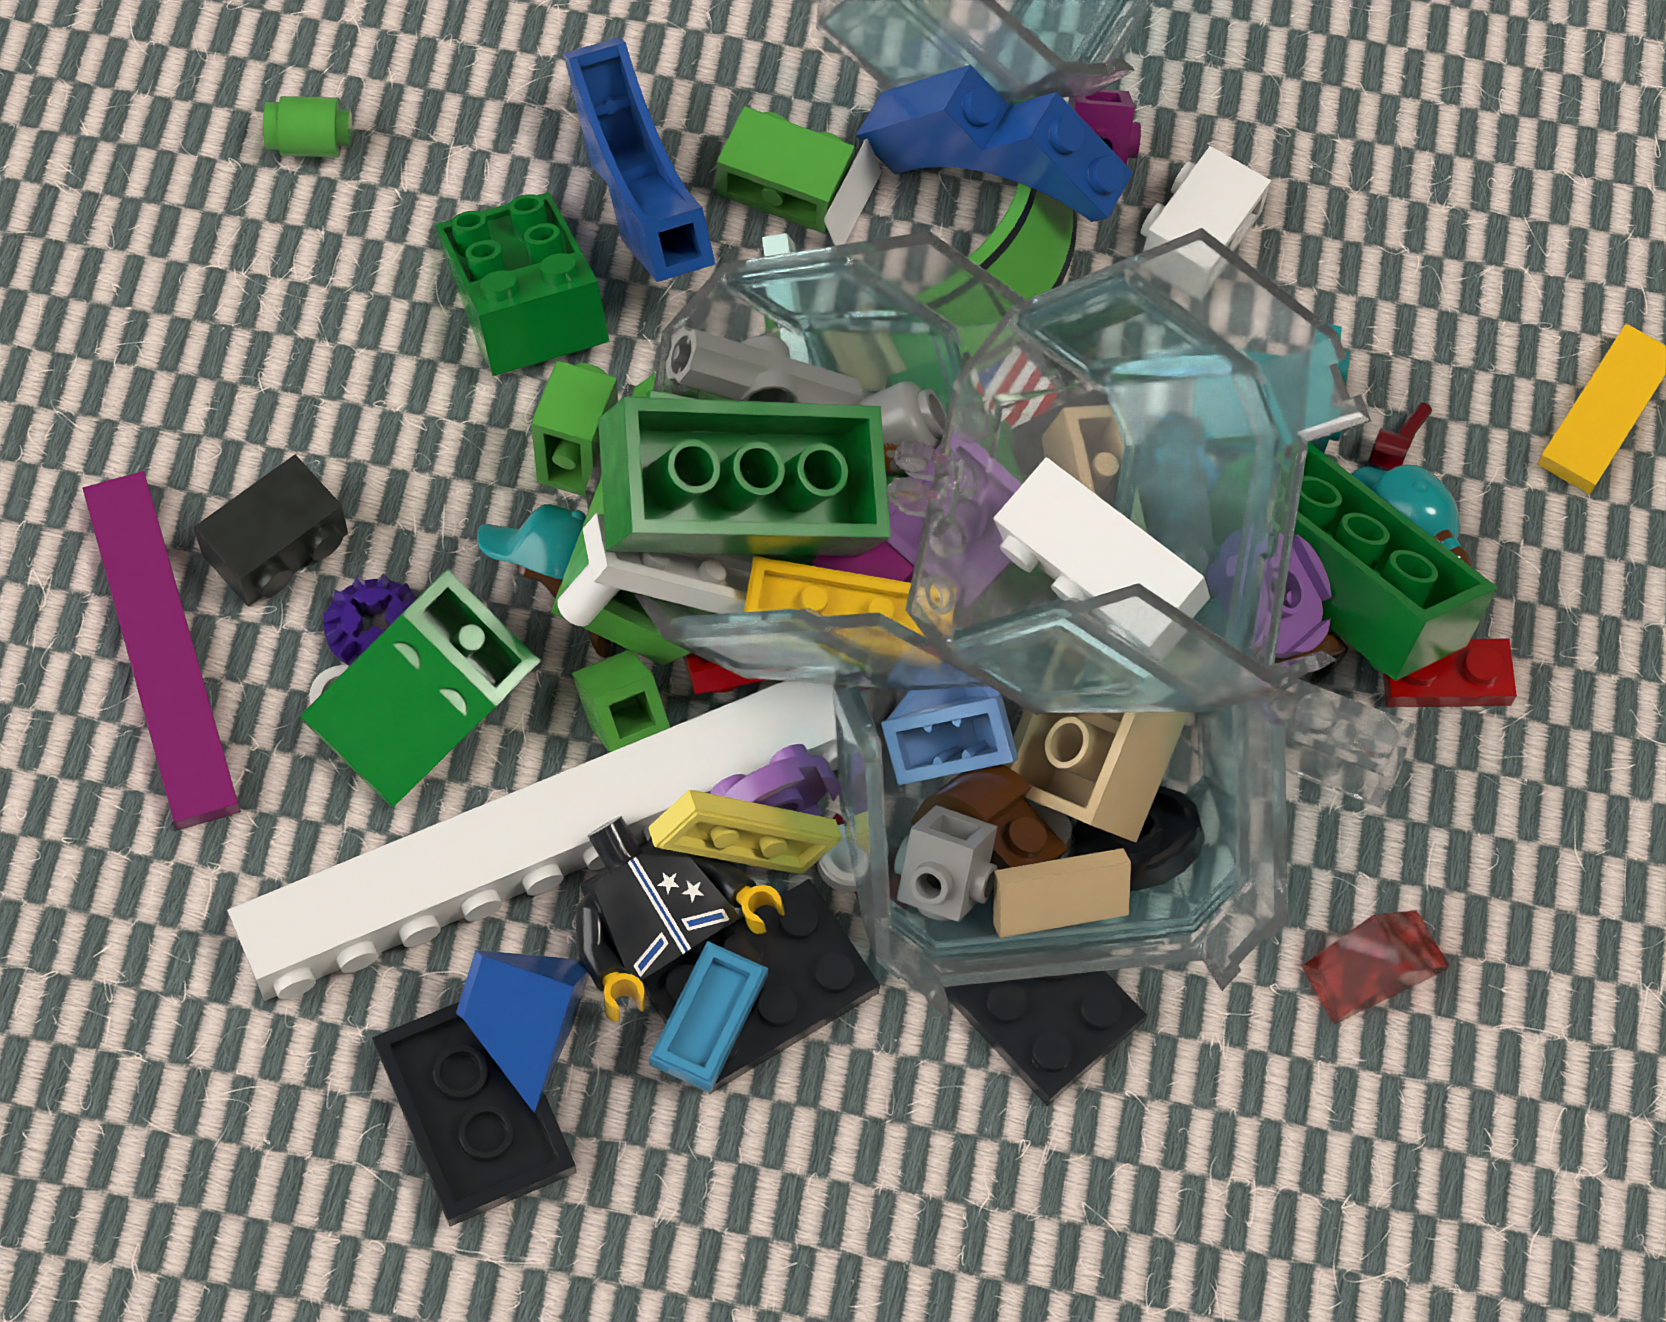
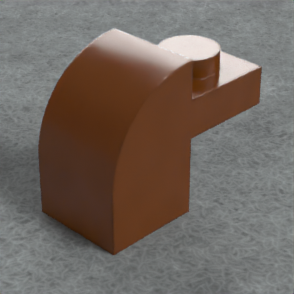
[910,764,1069,870]

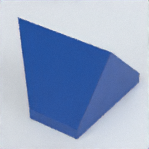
[456,950,589,1113]

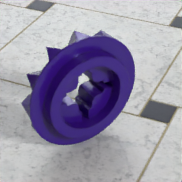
[323,573,417,666]

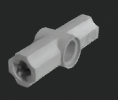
[665,326,863,405]

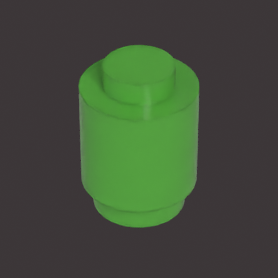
[263,96,352,158]

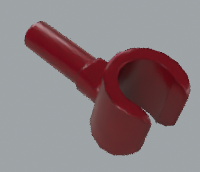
[1368,402,1432,470]

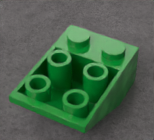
[435,192,610,376]
[299,569,540,808]

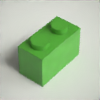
[716,106,855,234]
[531,360,618,499]

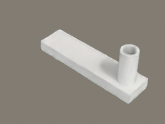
[558,513,764,626]

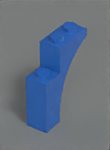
[563,37,716,282]
[856,64,1133,222]

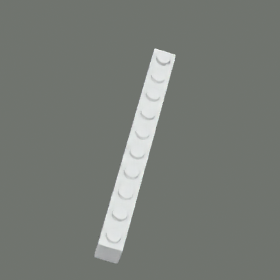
[227,660,869,1001]

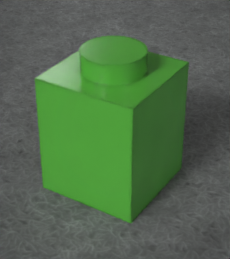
[572,650,670,753]

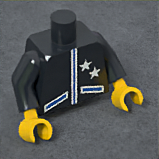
[576,816,785,1022]

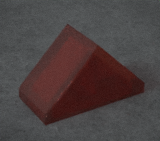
[1302,910,1450,1024]

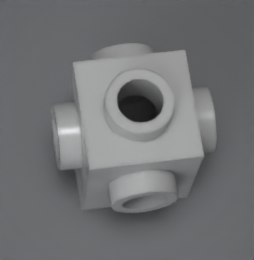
[894,805,998,922]

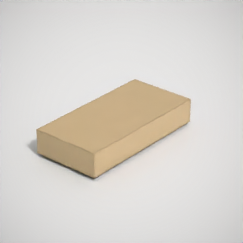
[993,848,1131,938]

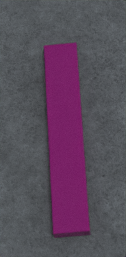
[82,471,241,831]

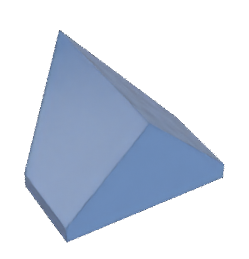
[881,632,1019,785]

